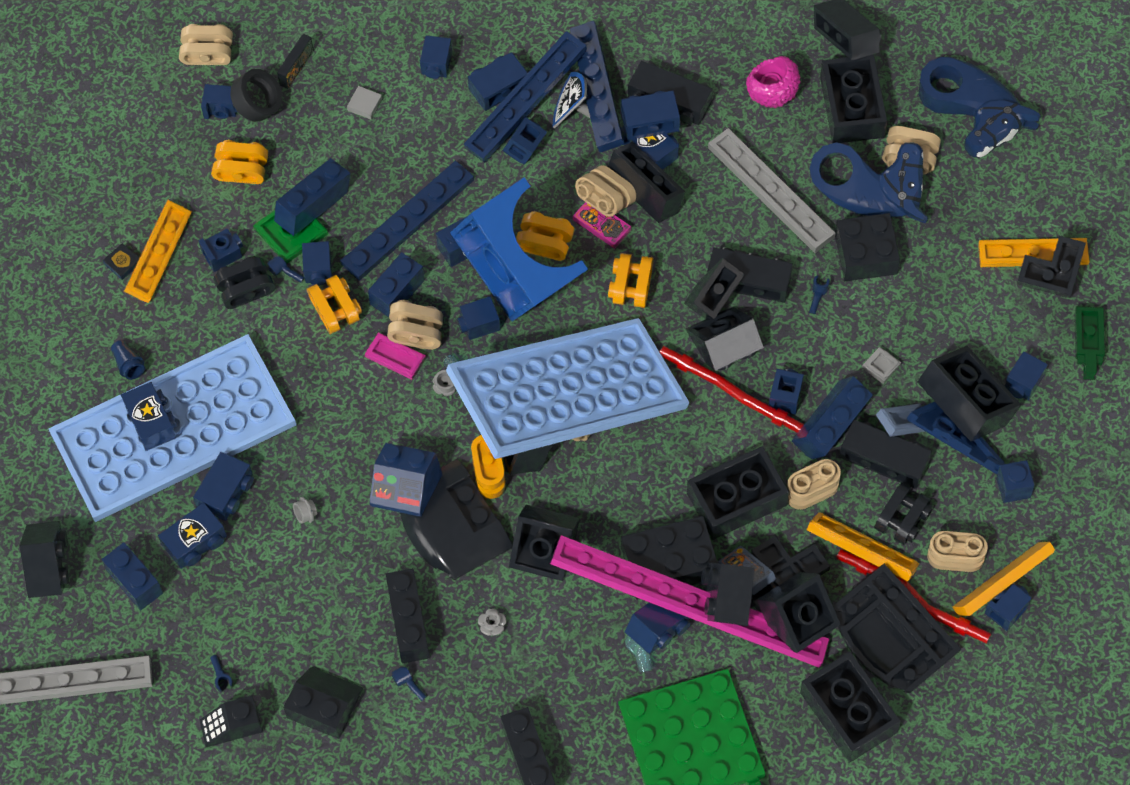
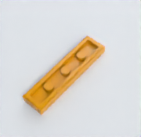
[124,200,192,303]
[978,238,1089,267]
[807,512,920,581]
[952,542,1055,616]

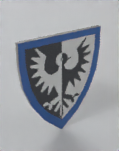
[553,72,590,129]

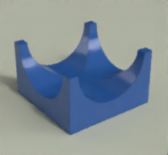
[450,177,588,321]

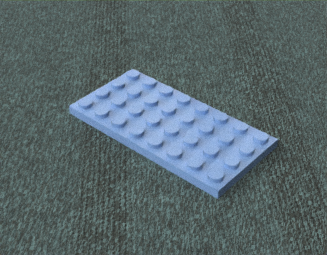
[446,318,689,459]
[49,334,296,522]

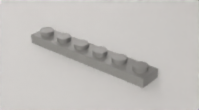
[708,128,835,253]
[0,656,152,705]

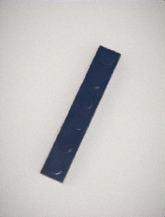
[570,20,625,153]
[464,31,587,163]
[340,160,474,281]

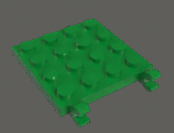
[618,669,765,785]

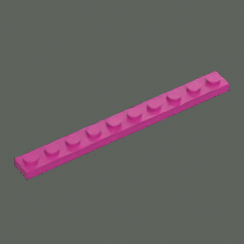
[550,535,829,668]

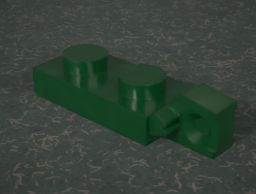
[1075,306,1105,380]

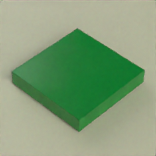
[253,210,328,264]

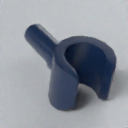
[267,256,304,283]
[809,275,830,314]
[210,655,233,692]
[392,667,427,701]

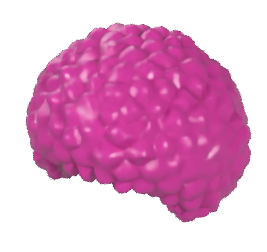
[746,56,801,108]

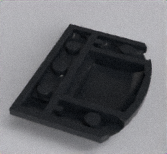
[400,459,513,580]
[833,564,962,693]

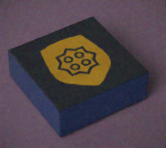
[103,243,139,280]

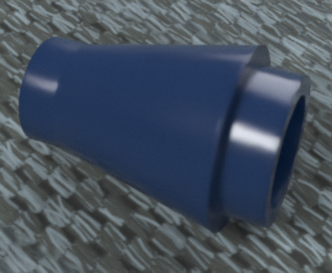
[111,340,145,380]

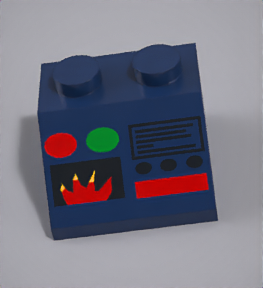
[369,443,443,517]

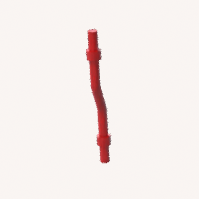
[660,346,804,433]
[836,549,991,644]

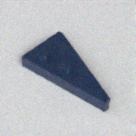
[907,401,1006,474]

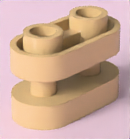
[179,24,233,65]
[882,126,941,174]
[575,165,636,217]
[387,300,443,349]
[787,459,841,510]
[927,531,988,572]

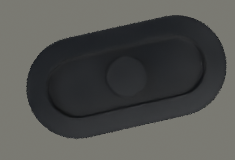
[213,256,275,309]
[874,482,934,545]

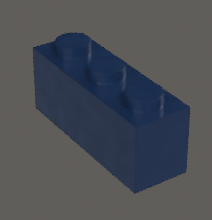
[274,158,350,236]
[792,376,873,459]

